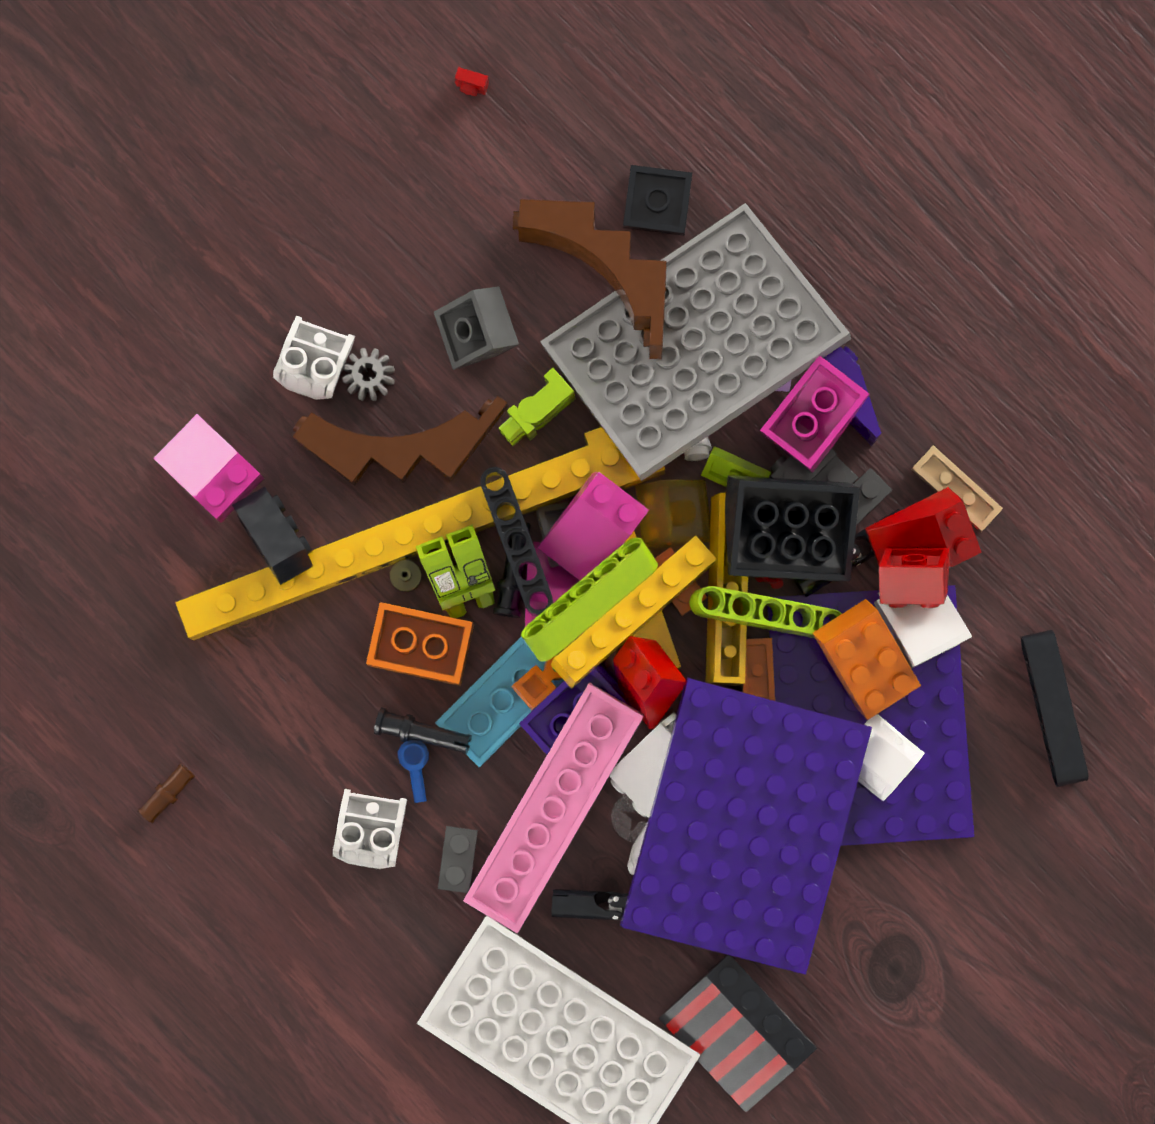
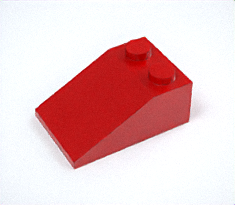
[865,487,982,567]

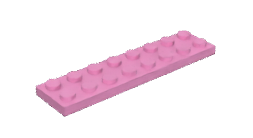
[463,683,644,933]

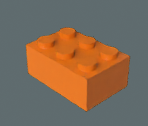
[812,599,921,720]
[366,602,474,686]

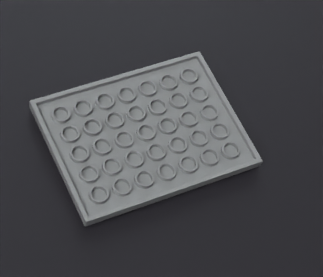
[540,203,851,481]

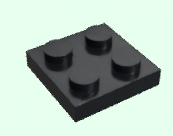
[623,165,692,236]

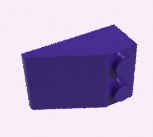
[824,346,881,446]
[519,664,633,755]

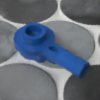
[398,739,429,803]

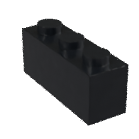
[232,487,313,585]

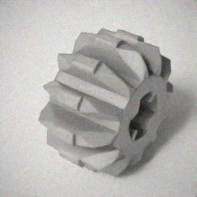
[342,348,395,401]

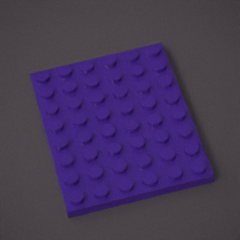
[767,585,974,846]
[620,678,872,975]

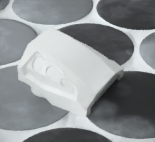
[273,316,355,400]
[858,714,925,801]
[333,789,407,869]

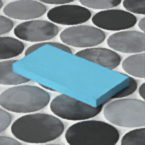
[435,636,564,768]

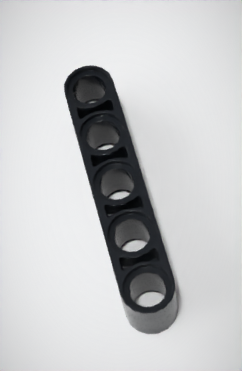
[480,467,553,617]
[1021,630,1088,787]

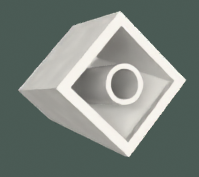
[874,593,972,669]
[610,712,677,818]

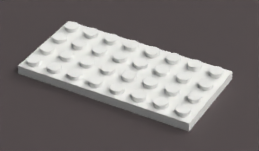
[417,915,700,1124]

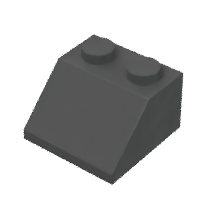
[434,286,519,370]

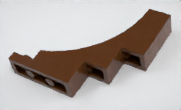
[513,199,667,359]
[293,395,508,486]

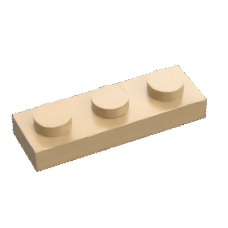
[911,445,1003,533]

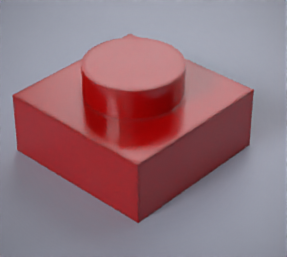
[455,67,489,96]

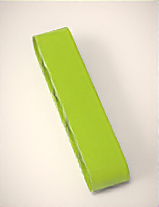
[521,537,658,662]
[689,586,842,638]

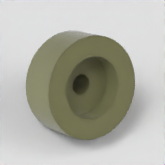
[390,560,422,592]

